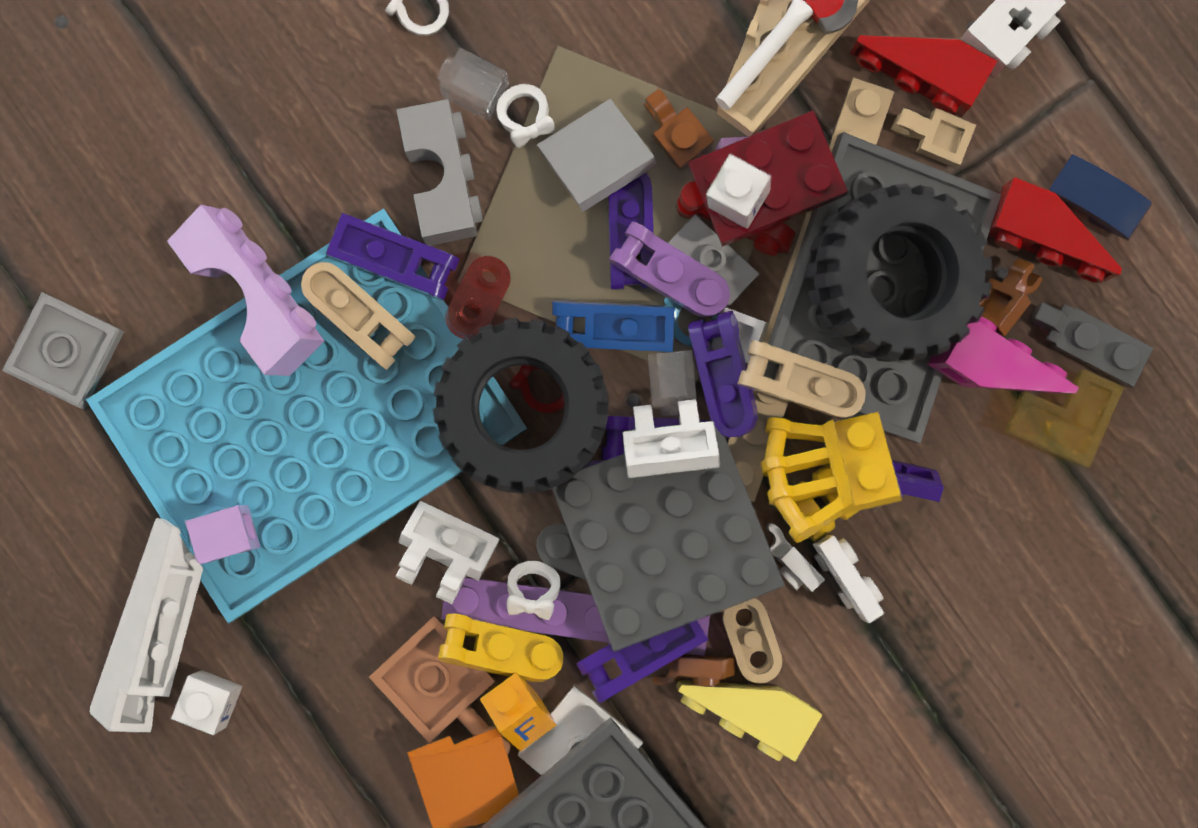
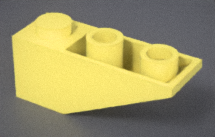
[676,680,822,762]

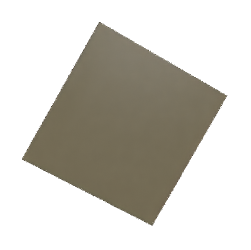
[457,46,764,382]

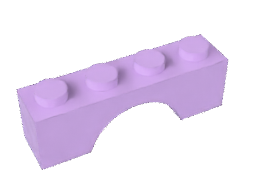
[167,205,324,376]

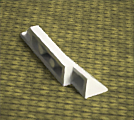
[90,518,203,732]

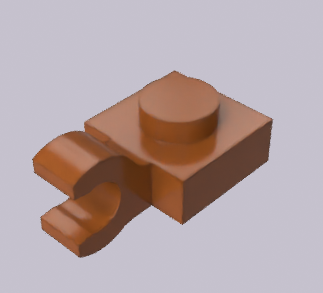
[643,89,714,170]
[979,258,1042,337]
[652,654,735,686]

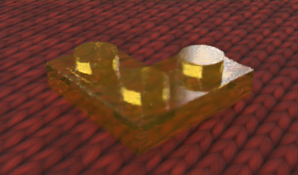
[1004,369,1124,468]

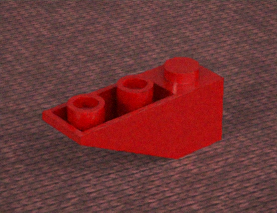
[849,35,997,117]
[988,177,1122,283]

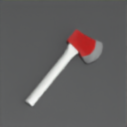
[715,0,858,110]

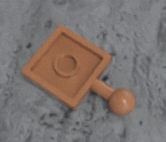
[369,615,511,755]

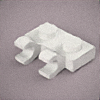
[623,399,720,478]
[396,501,499,604]
[813,535,885,623]

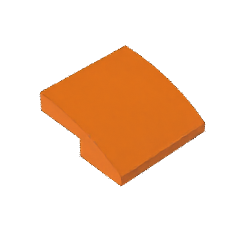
[407,728,519,828]

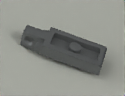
[1028,302,1153,388]

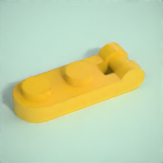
[438,614,563,682]

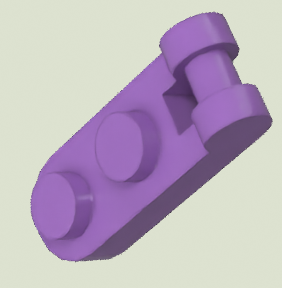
[609,222,730,317]

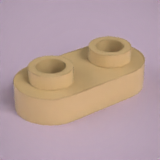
[722,598,782,683]

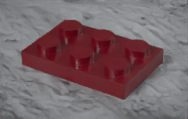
[688,110,848,247]

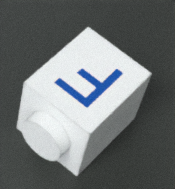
[706,154,771,229]
[171,670,243,735]

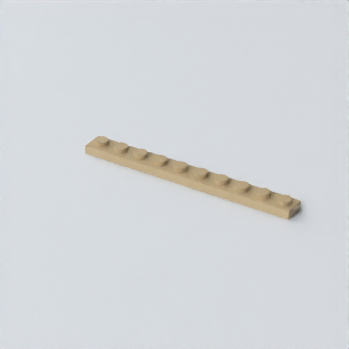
[727,77,894,502]

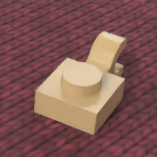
[891,108,976,168]

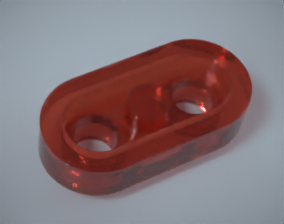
[445,256,511,339]

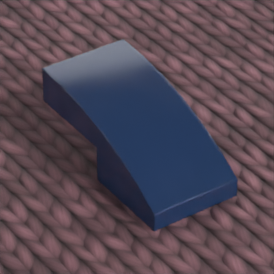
[1049,154,1152,241]

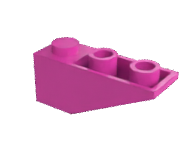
[928,317,1079,394]

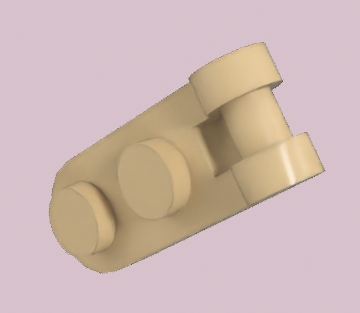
[301,262,416,370]
[737,340,866,417]

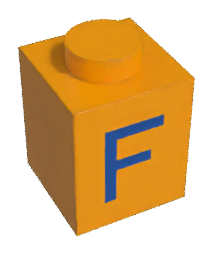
[480,672,557,751]

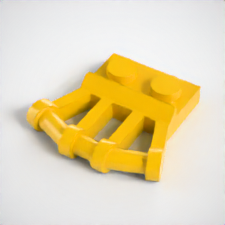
[760,412,901,542]

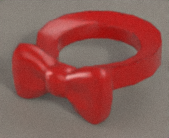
[509,365,565,413]

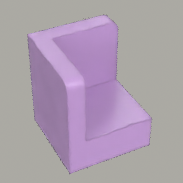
[185,505,261,564]

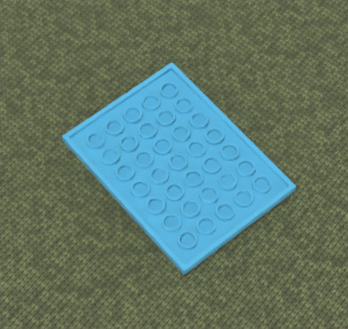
[86,208,528,623]

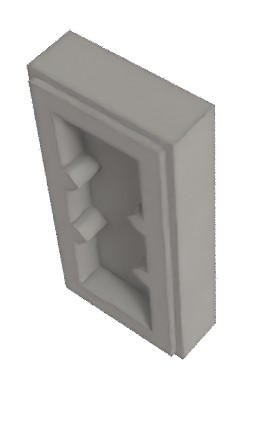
[668,215,759,307]

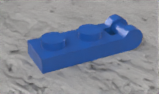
[552,300,675,352]

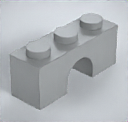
[396,99,483,246]

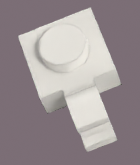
[765,523,825,592]

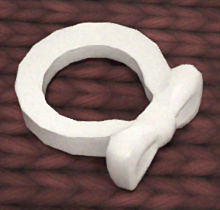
[386,0,449,36]
[496,84,555,148]
[506,561,561,620]

